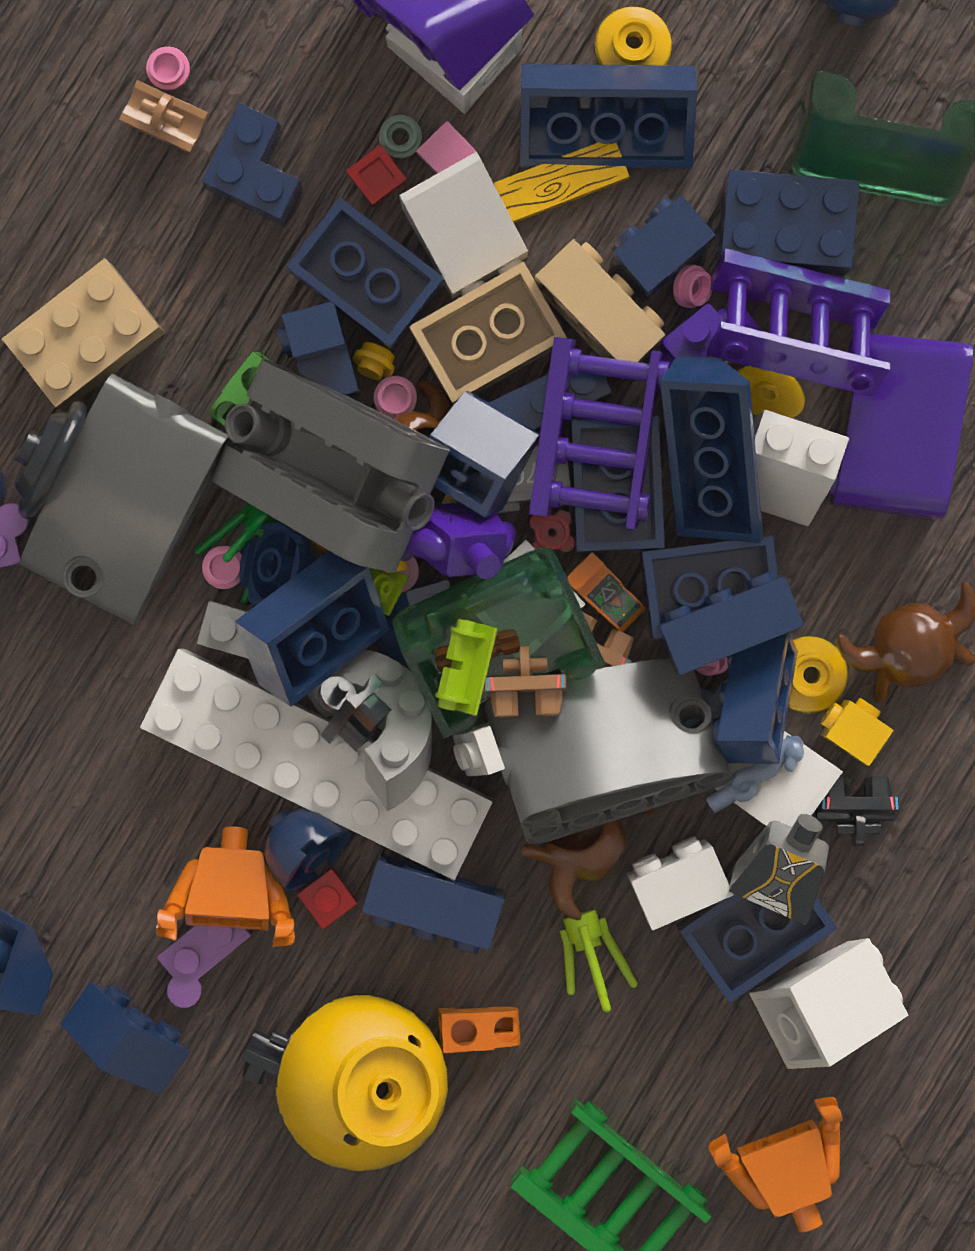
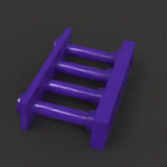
[707,248,890,396]
[529,337,670,530]

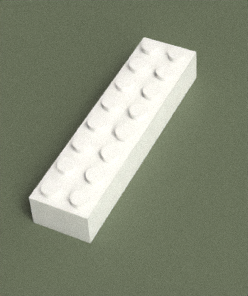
[140,649,493,880]

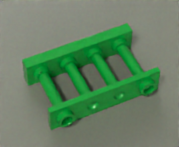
[510,1098,711,1251]

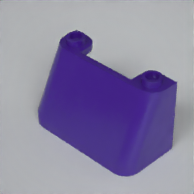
[352,0,534,91]
[827,334,973,521]

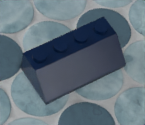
[520,64,697,168]
[660,356,763,543]

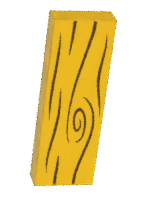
[494,142,630,223]

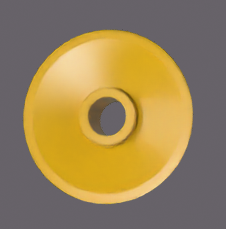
[595,7,672,65]
[737,366,805,418]
[789,636,848,713]

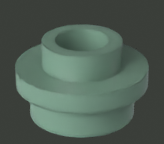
[379,115,422,159]

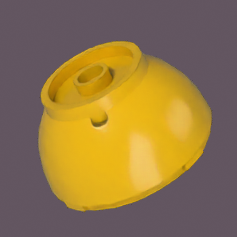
[275,995,448,1171]

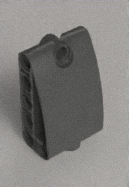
[211,359,450,573]
[19,374,232,626]
[484,658,732,844]

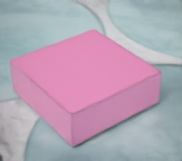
[416,121,477,174]

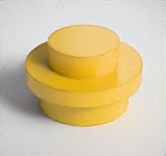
[352,342,395,380]

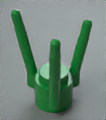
[195,503,282,605]

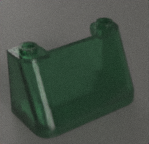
[791,71,975,206]
[392,547,606,739]

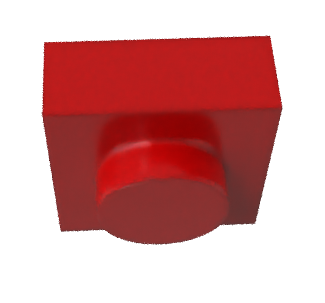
[346,144,407,207]
[297,867,358,929]

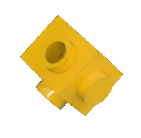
[820,698,894,766]

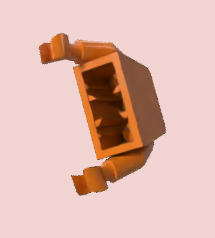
[156,827,295,947]
[708,1097,843,1232]

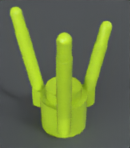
[560,910,638,1013]

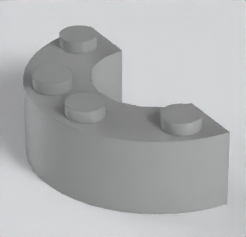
[307,649,432,811]

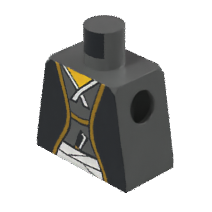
[729,814,829,925]

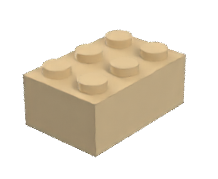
[535,239,666,380]
[2,258,165,412]
[409,261,567,406]

